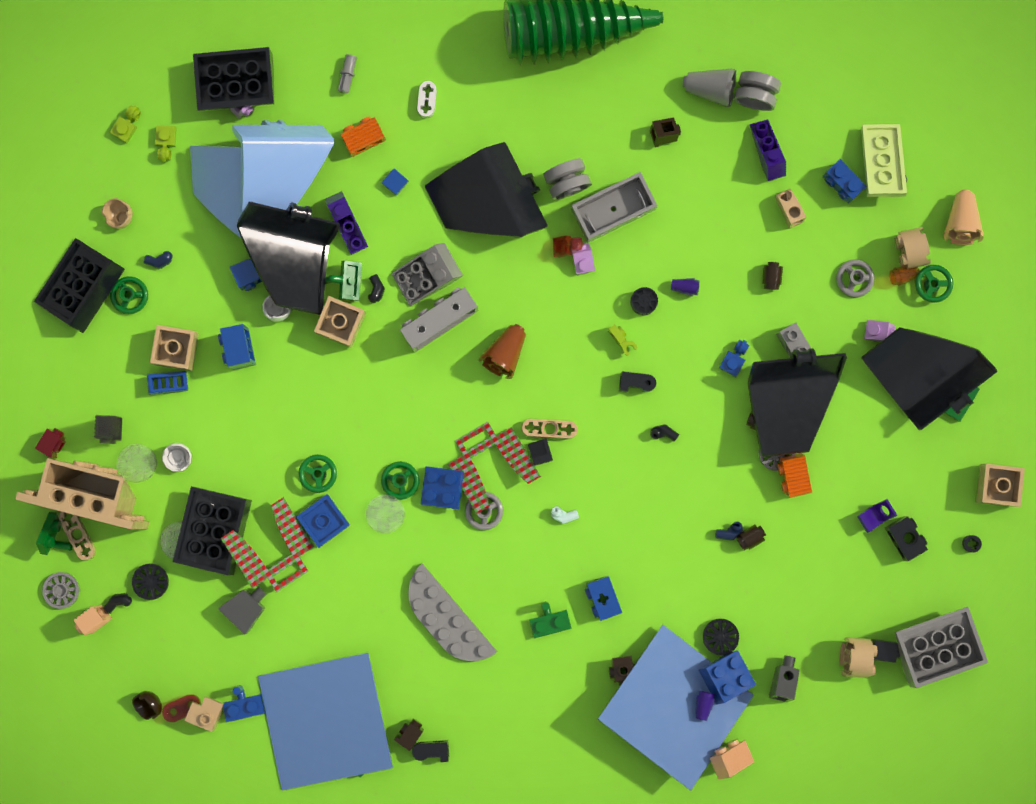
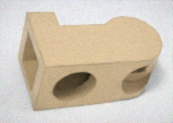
[775,189,806,229]

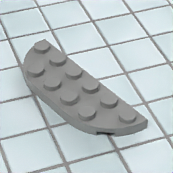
[408,563,497,661]

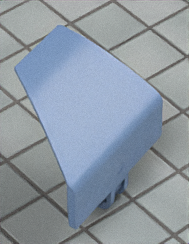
[232,120,334,216]
[190,145,241,238]

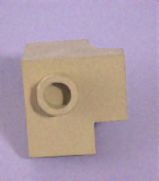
[185,696,224,732]

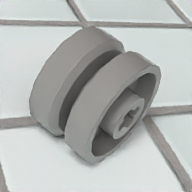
[734,71,781,111]
[543,158,592,200]

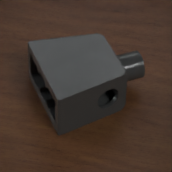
[219,586,267,634]
[769,655,799,702]

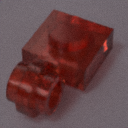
[553,236,584,258]

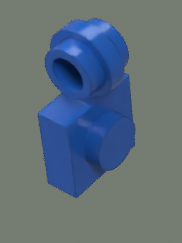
[719,340,749,377]

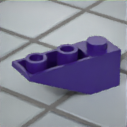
[750,119,786,181]
[325,191,368,255]

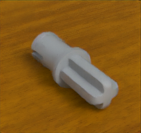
[338,54,357,93]

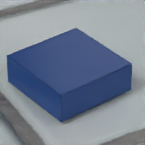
[382,169,409,196]

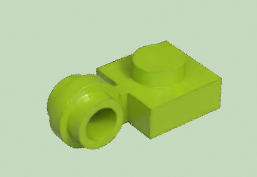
[110,106,141,143]
[155,126,176,162]

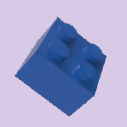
[218,324,256,370]
[698,650,756,705]

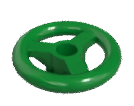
[915,265,953,303]
[110,276,148,314]
[299,454,337,493]
[381,461,419,500]

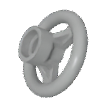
[836,260,874,297]
[465,492,503,530]

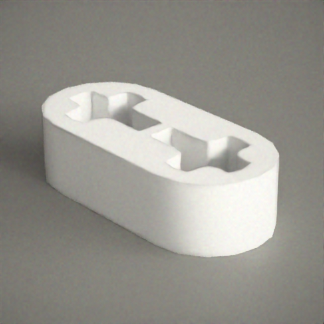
[417,81,437,118]

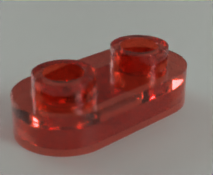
[162,694,201,722]

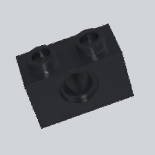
[885,516,928,561]

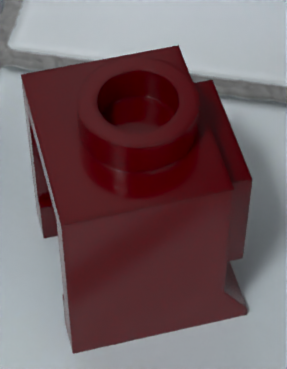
[35,428,66,459]

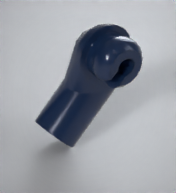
[715,522,743,540]

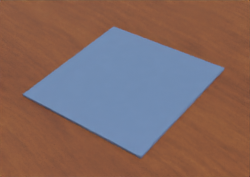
[598,625,754,791]
[258,653,393,790]

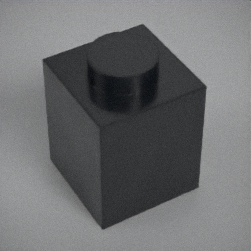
[871,639,900,663]

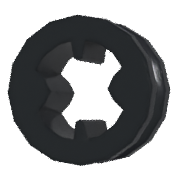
[962,535,982,553]

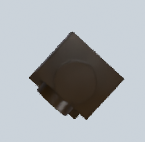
[650,117,681,147]
[394,718,424,751]

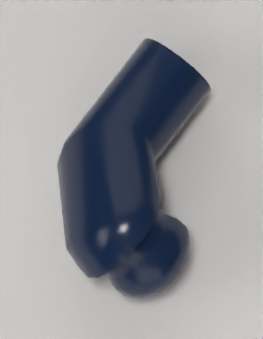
[144,251,173,269]

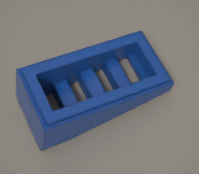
[147,371,188,395]

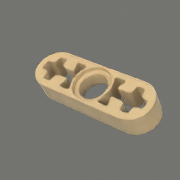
[522,419,578,439]
[59,512,96,560]

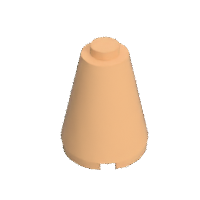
[944,190,983,245]

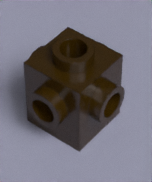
[609,656,635,686]

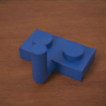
[223,685,265,722]

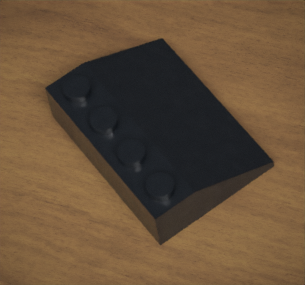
[193,47,274,111]
[34,238,125,333]
[173,486,252,575]

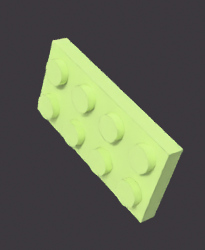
[861,124,907,197]

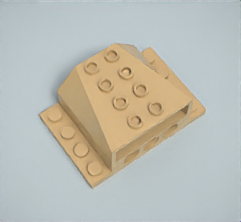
[15,458,150,530]

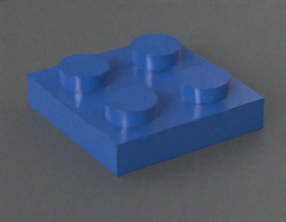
[421,466,464,510]
[296,494,350,548]

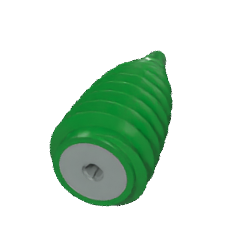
[504,0,663,66]

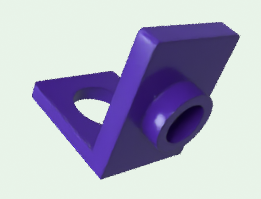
[857,499,897,533]

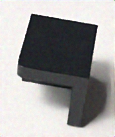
[528,438,553,466]

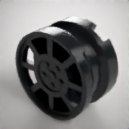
[630,287,658,315]

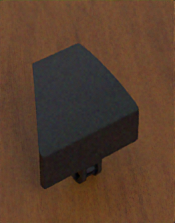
[425,142,548,237]
[237,202,340,315]
[861,327,997,430]

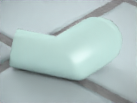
[551,506,579,524]

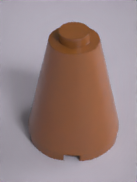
[479,324,526,379]

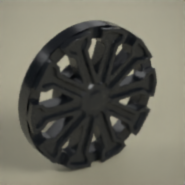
[132,564,169,600]
[703,619,739,655]

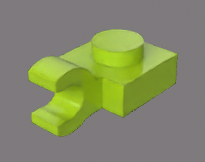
[608,324,637,356]

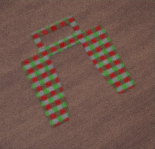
[448,422,541,514]
[221,497,314,592]

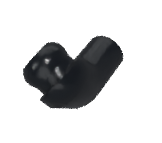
[368,274,385,303]
[650,424,680,442]
[103,593,132,614]

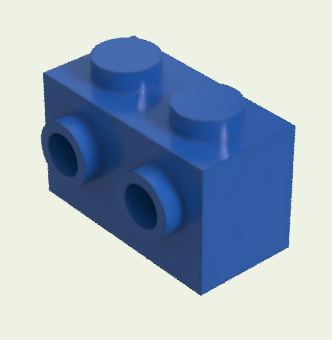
[823,159,867,203]

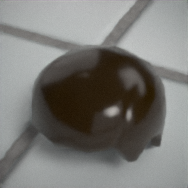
[132,691,162,720]

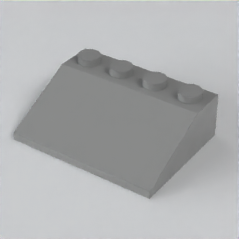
[895,607,988,688]

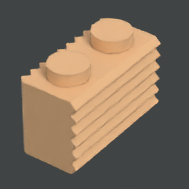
[74,605,112,635]
[710,739,754,779]

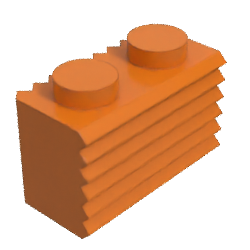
[341,117,386,157]
[777,453,812,498]

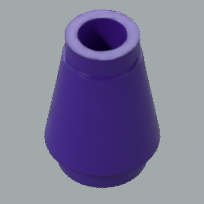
[671,278,700,297]
[696,691,716,721]

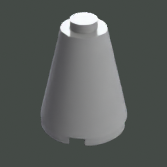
[683,68,736,107]

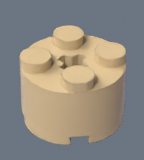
[895,227,931,269]
[839,637,878,678]

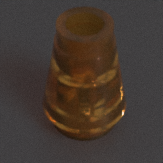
[889,267,919,286]

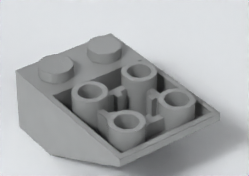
[392,243,463,306]

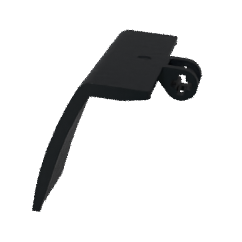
[748,348,847,457]

